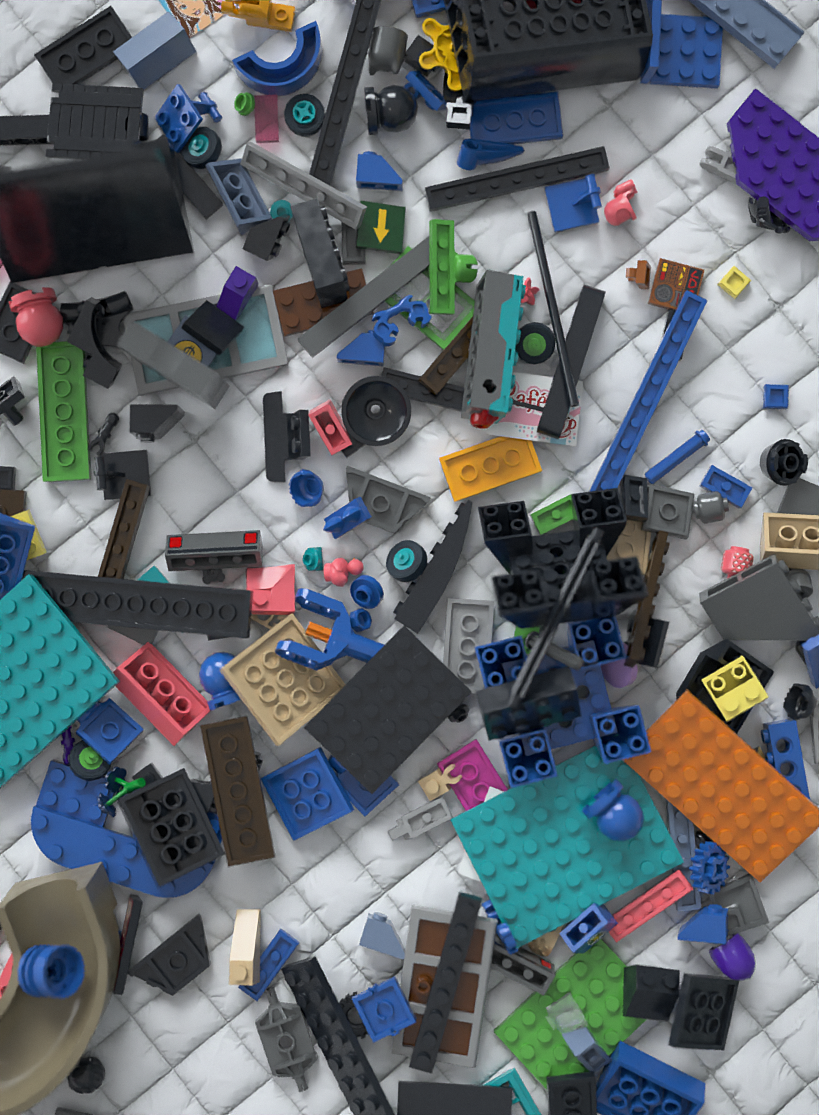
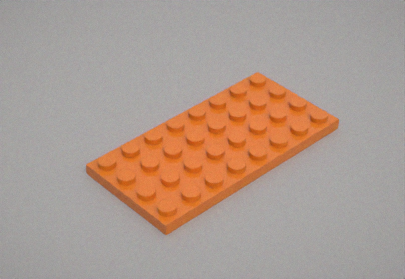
[623,690,819,882]

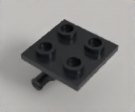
[93,450,151,500]

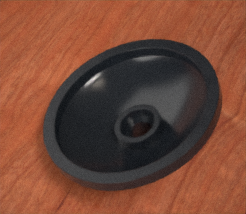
[341,376,411,446]

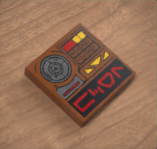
[647,258,705,311]

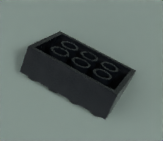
[117,768,225,889]

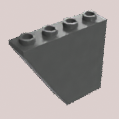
[699,554,819,641]

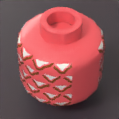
[721,546,754,578]

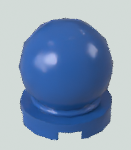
[199,651,241,711]
[582,779,644,841]

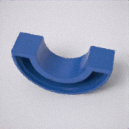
[232,21,322,96]

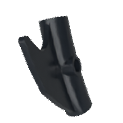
[60,291,134,347]

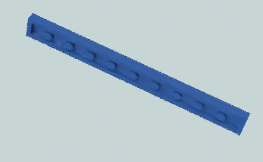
[589,290,708,492]

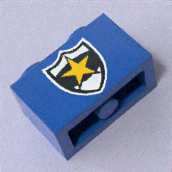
[559,903,618,954]

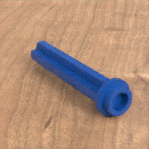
[644,430,710,484]

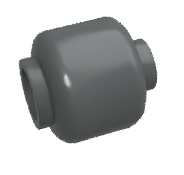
[694,491,729,524]

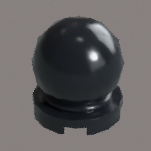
[364,85,418,135]

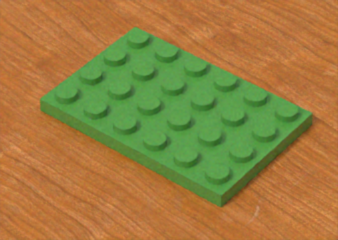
[494,939,647,1089]

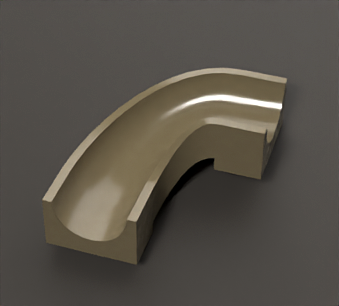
[0,862,120,1115]

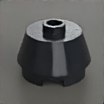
[760,439,808,486]

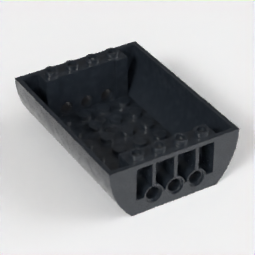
[444,0,653,102]

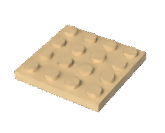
[219,613,345,746]

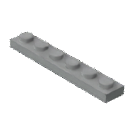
[240,142,367,229]

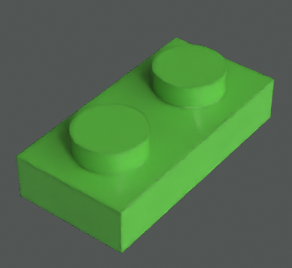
[530,494,573,535]

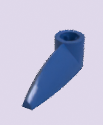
[456,139,524,170]

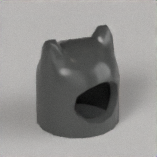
[368,26,408,76]

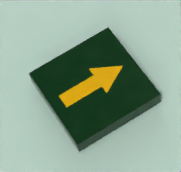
[355,200,406,254]

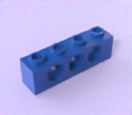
[761,719,810,800]

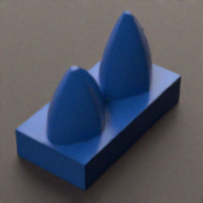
[323,497,372,539]

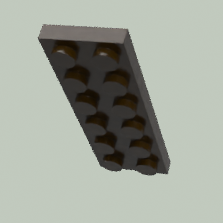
[200,716,276,867]

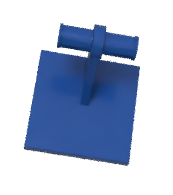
[154,84,222,152]
[544,174,602,233]

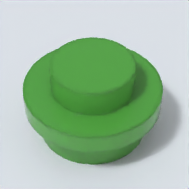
[234,92,255,116]

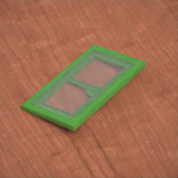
[385,246,475,350]

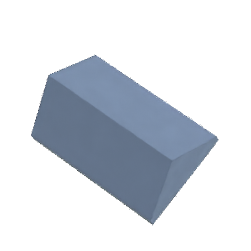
[113,11,196,89]
[205,158,272,235]

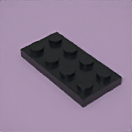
[34,6,132,85]

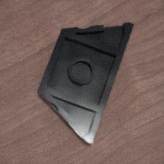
[128,914,211,996]

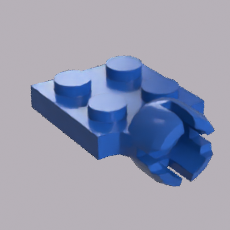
[76,698,144,765]
[328,755,399,817]

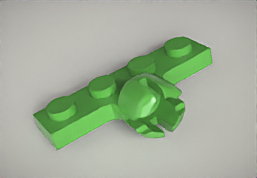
[429,219,478,315]

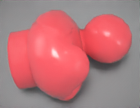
[324,558,364,587]

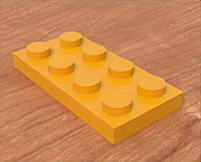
[439,436,542,502]

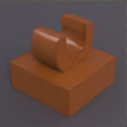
[626,260,651,289]

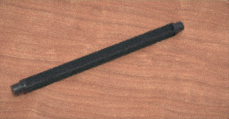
[507,527,604,709]

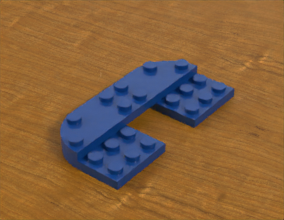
[31,760,222,898]

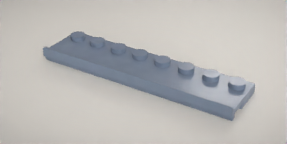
[689,0,804,69]

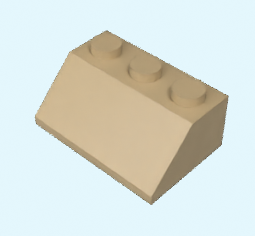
[760,512,819,570]

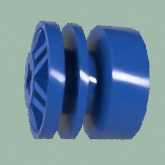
[18,945,85,998]

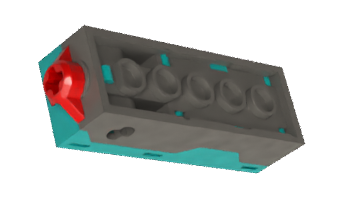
[461,270,526,429]

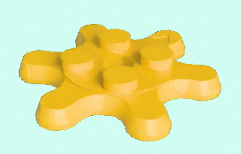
[419,18,462,91]

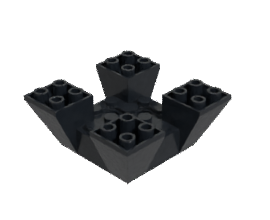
[478,488,648,629]

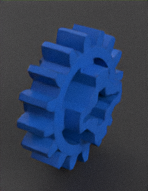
[689,841,730,895]

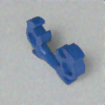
[372,295,432,347]
[482,900,519,955]

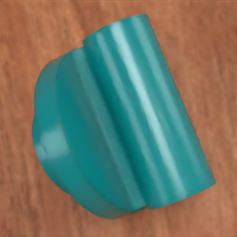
[270,200,293,222]
[303,547,323,571]

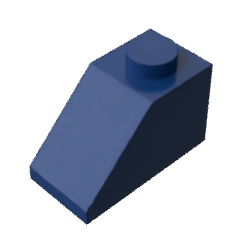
[356,151,403,191]
[337,330,385,367]
[677,904,728,944]

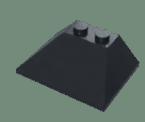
[676,639,774,734]

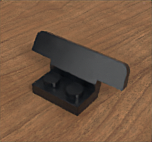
[263,391,311,483]

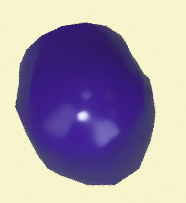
[709,933,756,981]

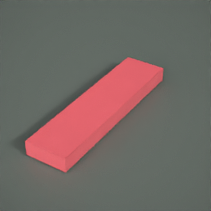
[609,869,693,943]

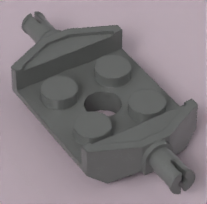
[255,987,318,1092]

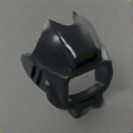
[748,196,790,234]

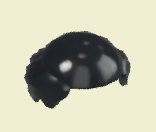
[783,683,816,720]
[67,1056,105,1094]

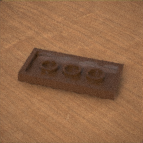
[273,268,374,337]

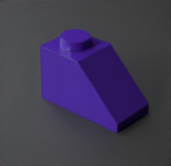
[216,266,259,321]

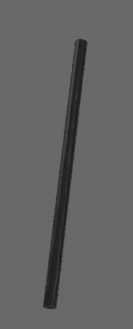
[527,211,579,407]

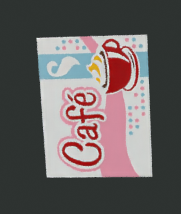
[486,372,583,446]

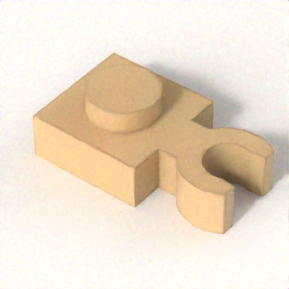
[418,764,462,801]

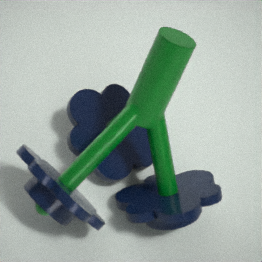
[97,766,146,817]

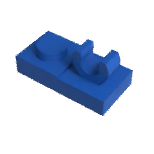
[404,71,446,111]

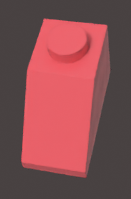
[308,399,352,455]

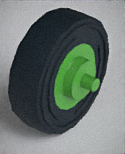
[515,322,556,365]
[69,740,111,781]

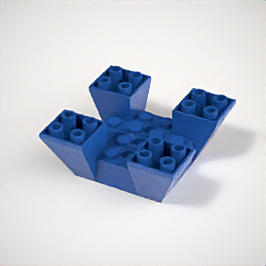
[475,616,651,788]

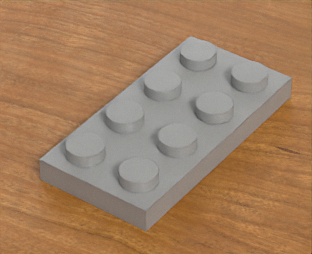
[443,598,494,694]

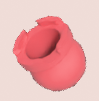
[8,287,64,347]

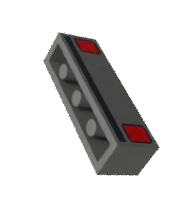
[165,530,263,572]
[490,934,555,996]

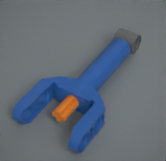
[275,588,384,671]

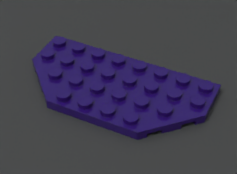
[726,88,819,242]

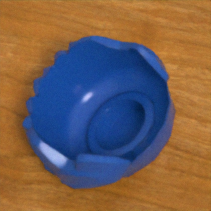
[288,469,324,507]

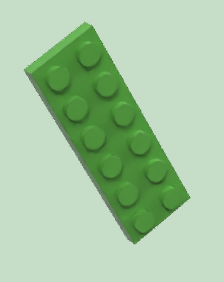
[36,341,91,482]

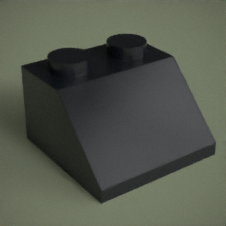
[129,404,185,443]
[624,615,669,668]
[623,964,680,1022]

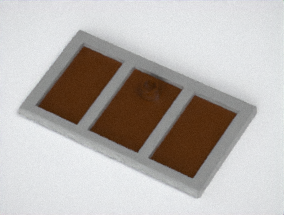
[392,905,497,1068]

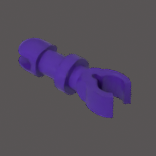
[60,725,75,765]

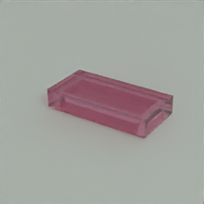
[254,95,279,143]

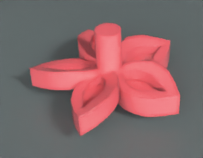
[521,277,540,305]

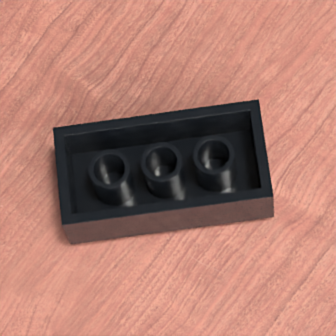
[290,198,350,309]
[476,666,581,741]

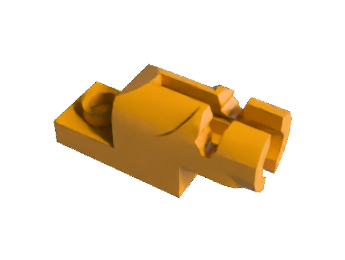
[221,0,295,32]

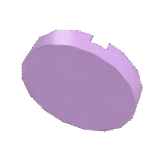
[600,643,638,688]

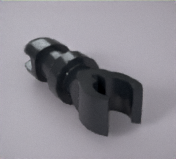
[88,413,119,456]

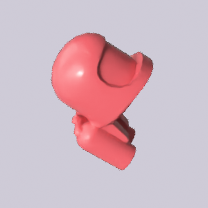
[604,179,638,226]

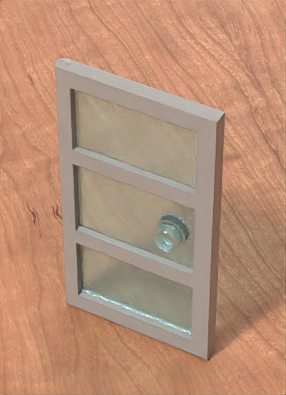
[123,284,289,396]

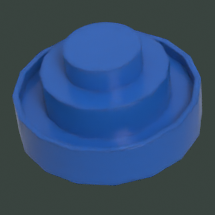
[350,575,384,609]

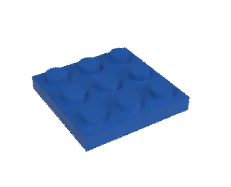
[649,14,723,89]
[261,747,354,841]

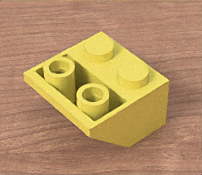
[702,656,769,722]

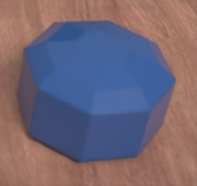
[349,608,372,632]

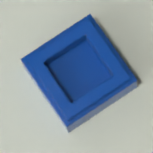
[763,384,789,409]

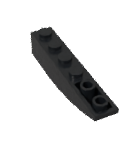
[393,500,473,634]

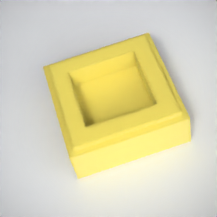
[717,266,751,299]

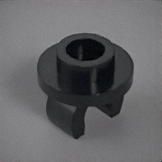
[448,703,470,723]

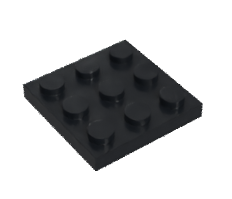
[668,973,739,1050]

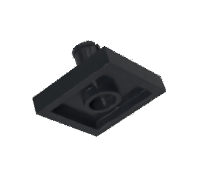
[0,376,25,426]

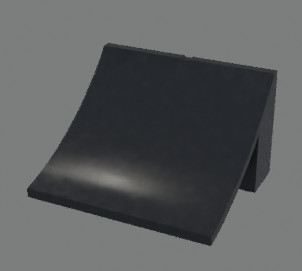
[0,138,194,283]

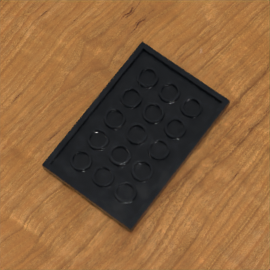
[304,625,472,794]

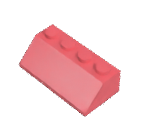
[113,642,210,746]

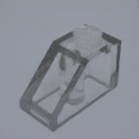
[546,992,588,1034]

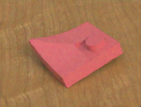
[246,564,295,615]

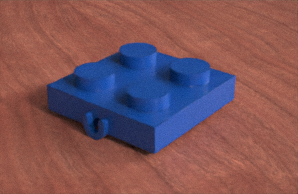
[352,976,417,1043]

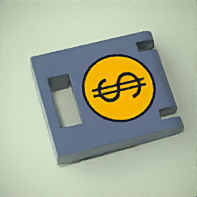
[168,315,218,367]

